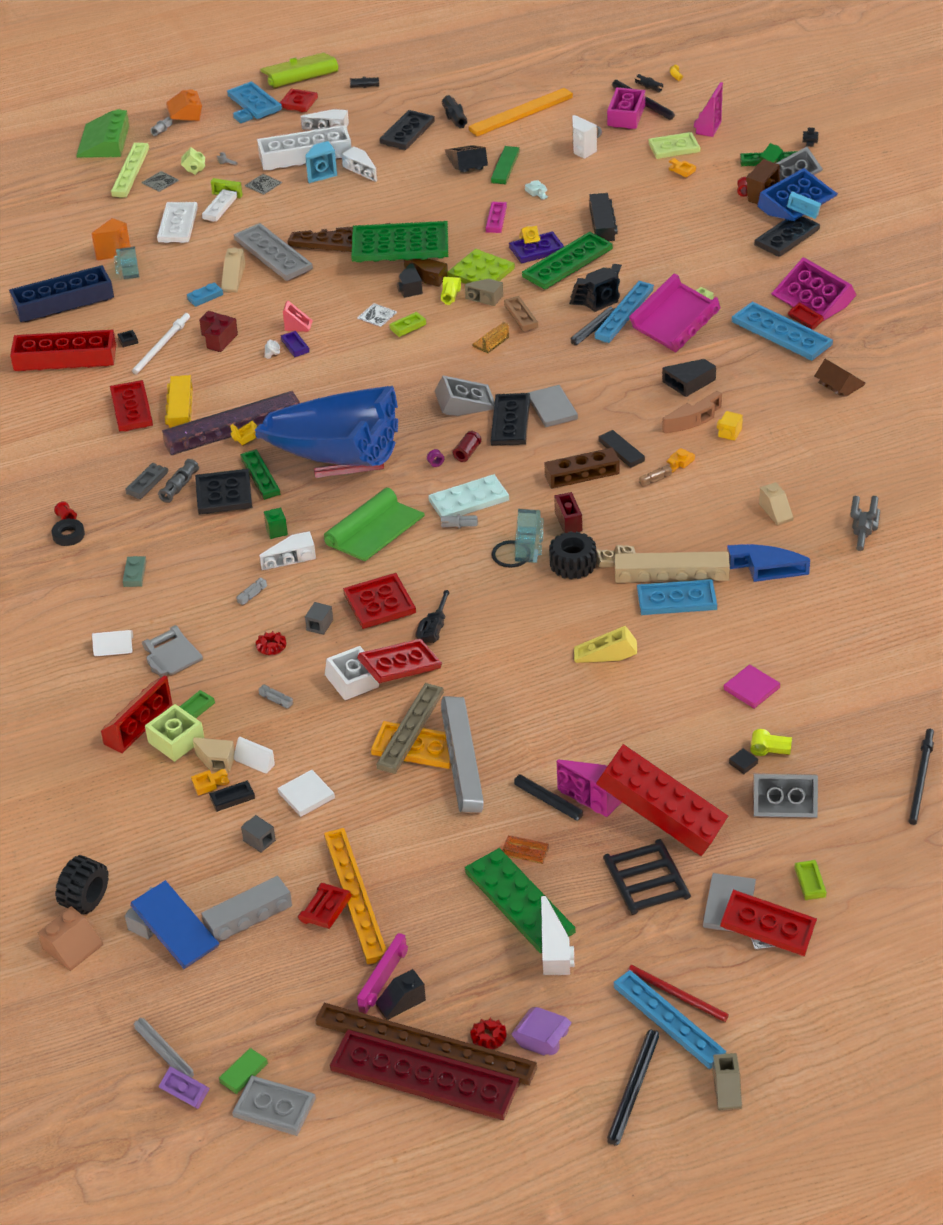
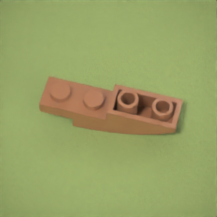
[662,391,722,433]

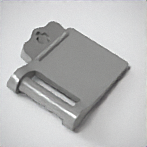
[142,625,203,677]

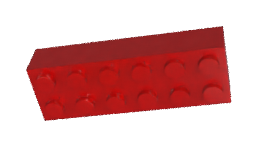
[10,329,116,371]
[596,744,728,856]

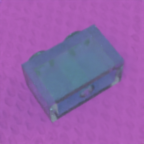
[114,247,139,280]

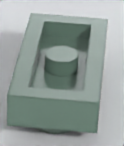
[123,556,147,587]

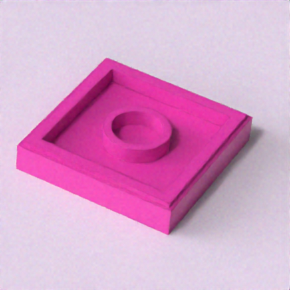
[724,664,780,709]

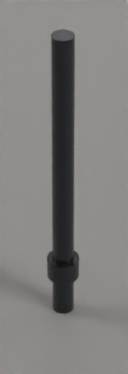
[909,729,934,825]

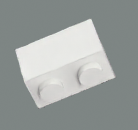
[572,115,597,159]

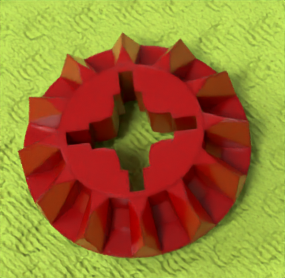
[256,631,287,655]
[470,1017,507,1050]

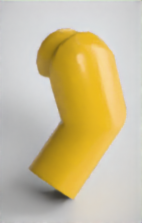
[669,64,683,81]

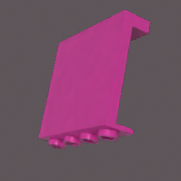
[629,273,721,353]

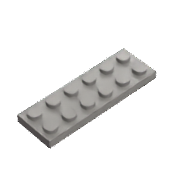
[234,223,313,281]

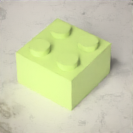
[145,704,204,762]

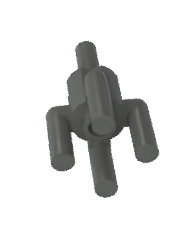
[850,496,880,551]

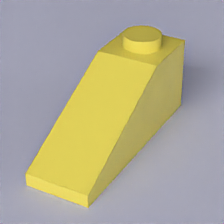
[574,626,637,663]

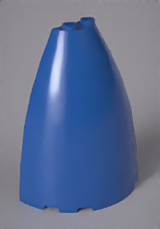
[255,386,398,466]

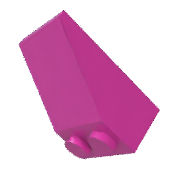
[694,82,723,137]

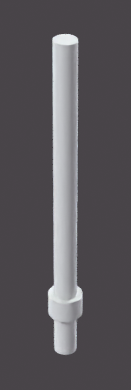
[132,313,190,375]

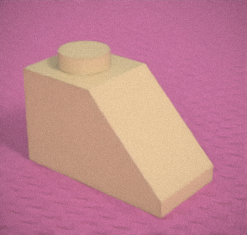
[759,482,794,526]

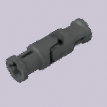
[158,459,199,503]

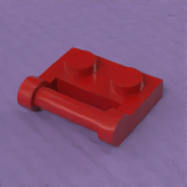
[298,883,352,929]

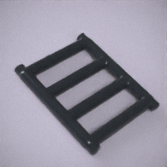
[603,839,691,915]

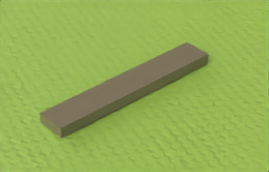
[376,683,444,774]

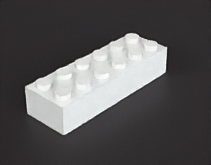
[257,125,352,170]

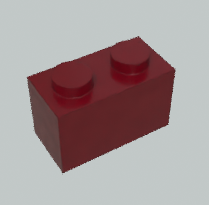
[554,492,583,533]

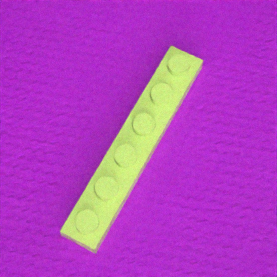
[111,143,149,198]

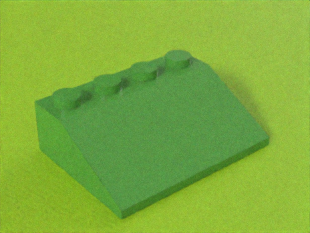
[76,109,130,158]

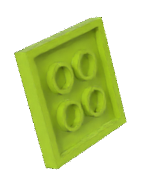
[447,249,515,284]

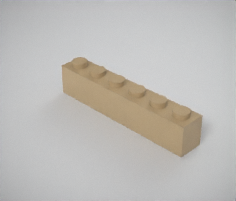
[615,552,730,583]

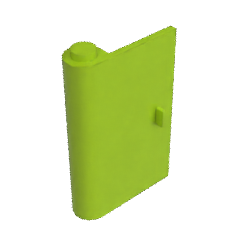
[260,52,339,88]

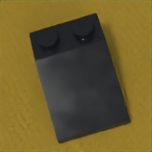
[445,145,488,172]

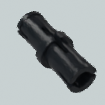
[635,74,663,92]
[350,76,379,88]

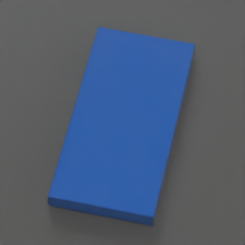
[130,880,219,969]

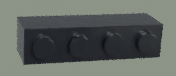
[589,193,618,241]

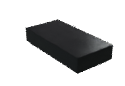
[209,780,255,812]

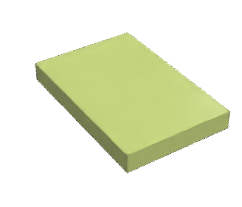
[648,132,700,159]

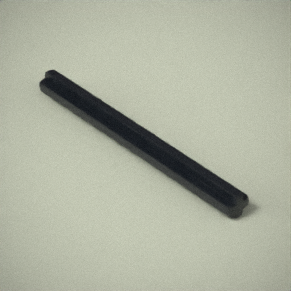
[612,79,675,120]
[607,1029,659,1146]

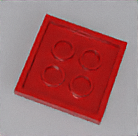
[343,573,416,629]

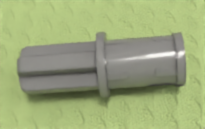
[150,117,173,136]
[441,514,478,529]

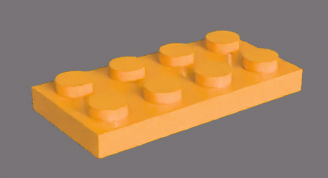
[371,721,451,769]

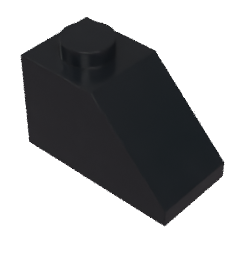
[397,263,423,298]
[376,969,426,1020]

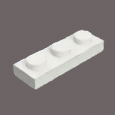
[202,190,237,222]

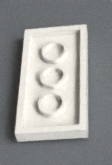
[157,202,198,243]

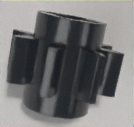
[803,127,819,147]

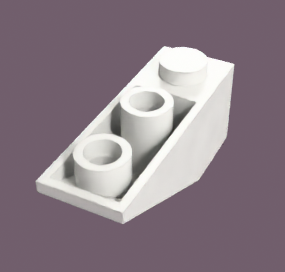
[301,109,349,130]
[342,146,377,182]
[259,531,316,570]

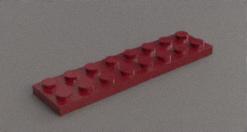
[330,1030,520,1121]

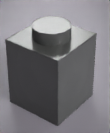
[305,602,333,635]
[241,815,276,853]

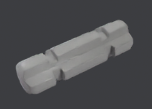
[236,578,267,605]
[258,684,293,709]

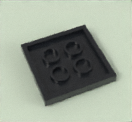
[195,469,253,514]

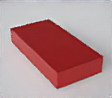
[788,302,824,330]

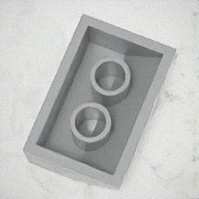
[753,773,818,818]

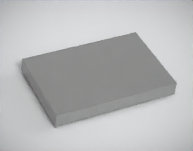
[528,385,578,427]
[703,873,756,932]
[232,1076,316,1136]

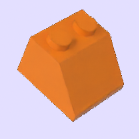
[166,89,202,121]
[91,218,131,260]

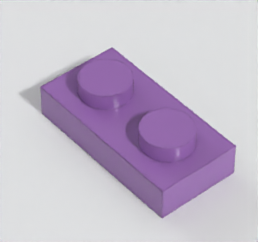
[158,1066,210,1109]

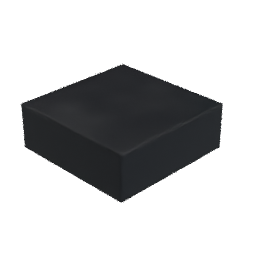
[117,330,138,348]
[729,748,758,774]

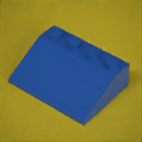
[757,168,838,221]

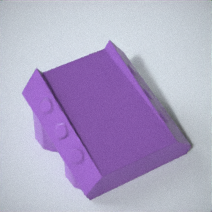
[511,1007,572,1055]

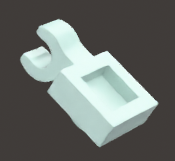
[525,180,548,200]

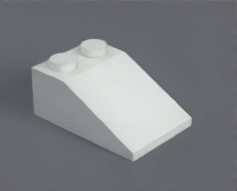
[541,896,574,975]

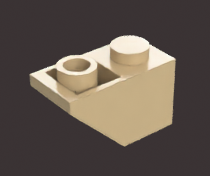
[193,737,235,773]

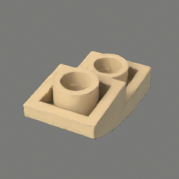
[596,545,636,567]

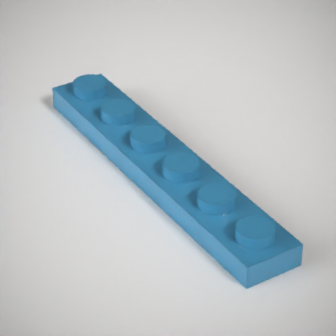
[595,281,654,343]
[614,970,726,1069]

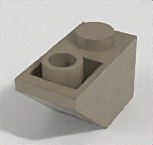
[465,279,503,306]
[712,1053,742,1110]

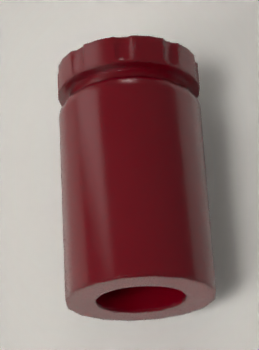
[453,431,482,462]

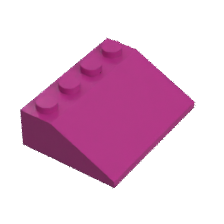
[771,257,856,321]

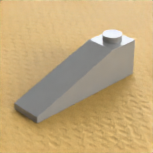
[777,147,823,181]

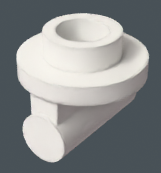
[265,339,280,359]

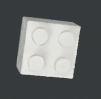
[325,646,379,700]

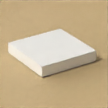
[278,770,335,817]

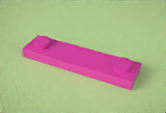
[357,933,408,1014]

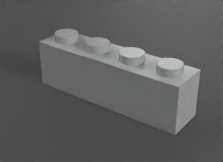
[201,876,292,942]

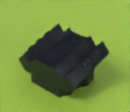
[569,264,622,312]

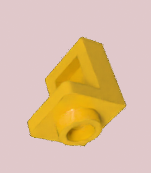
[519,226,540,244]
[230,420,257,446]

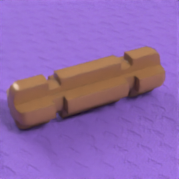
[639,465,672,487]

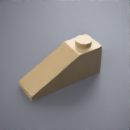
[221,248,246,292]

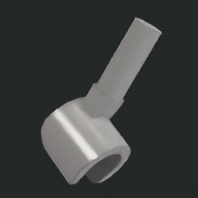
[217,152,237,166]

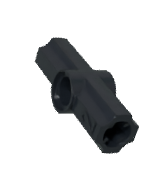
[442,95,468,129]

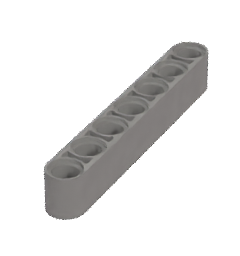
[441,696,483,813]

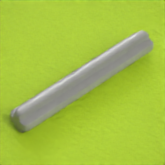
[134,1018,194,1078]

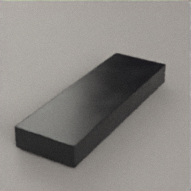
[599,430,645,468]

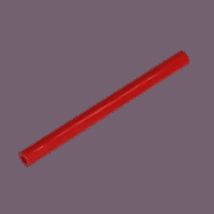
[627,964,729,1022]

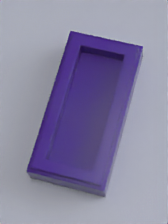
[281,331,310,358]

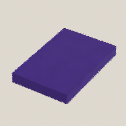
[509,231,564,264]

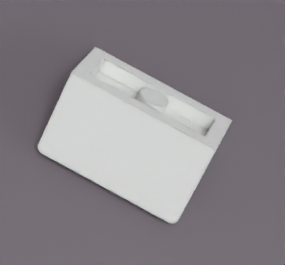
[92,630,133,656]

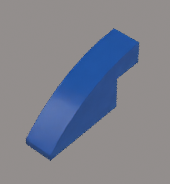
[727,544,810,582]

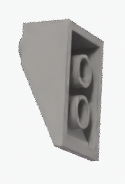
[434,375,495,416]

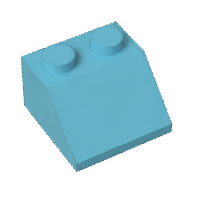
[305,141,337,183]

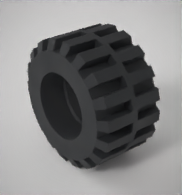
[549,531,596,579]
[55,855,109,915]

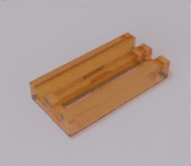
[502,835,549,864]

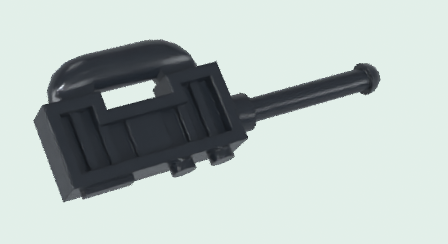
[415,590,450,643]

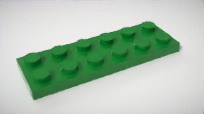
[522,232,613,290]
[465,848,576,953]

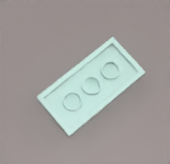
[428,474,509,518]

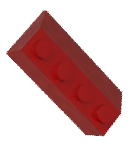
[101,675,173,753]

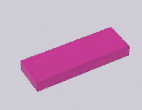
[486,202,507,233]

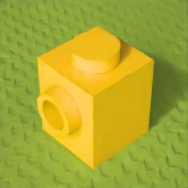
[716,411,743,441]

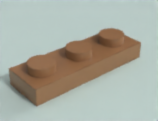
[504,296,538,331]

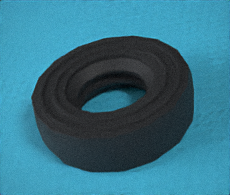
[51,518,85,546]

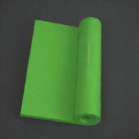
[324,487,425,561]

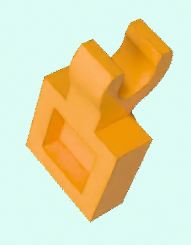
[668,158,696,178]
[667,448,695,473]
[191,769,230,796]

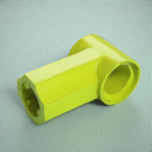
[441,277,461,305]
[750,729,792,756]

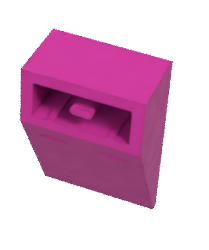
[557,759,622,817]

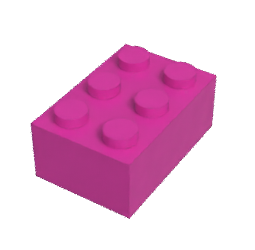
[607,87,645,129]

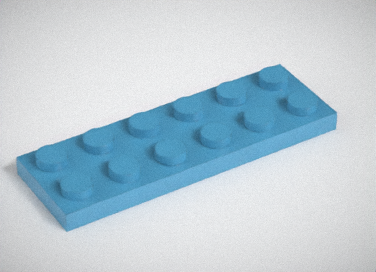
[732,302,833,361]

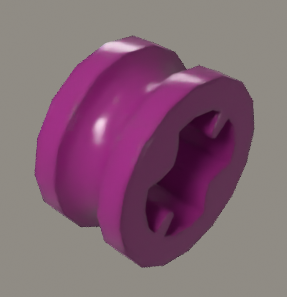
[427,449,445,467]

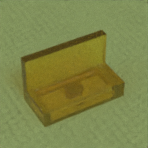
[472,322,509,354]

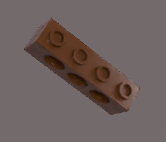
[544,447,620,489]

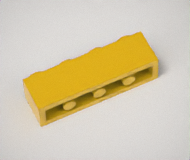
[165,375,193,432]

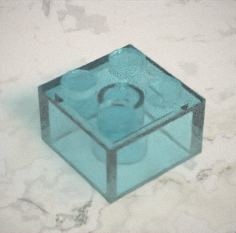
[515,509,544,563]

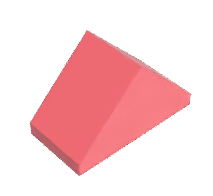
[283,300,313,332]

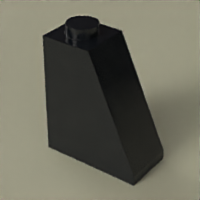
[662,359,716,397]

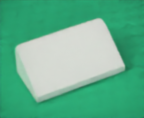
[234,737,275,773]

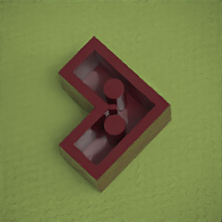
[199,311,238,352]

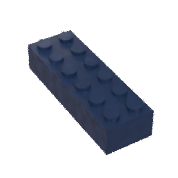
[9,265,114,323]

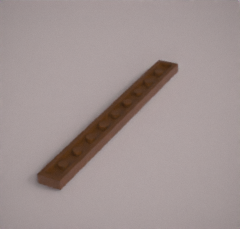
[315,1002,537,1086]

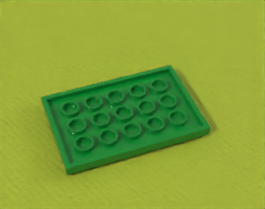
[351,221,449,263]

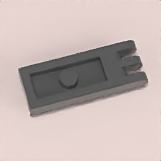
[125,463,169,499]

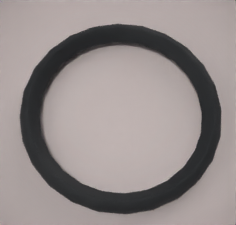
[492,540,531,568]

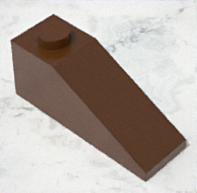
[404,258,448,287]

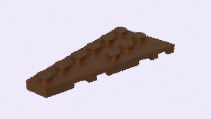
[288,223,391,252]

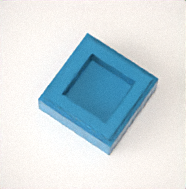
[233,108,253,123]

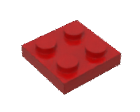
[279,88,318,112]

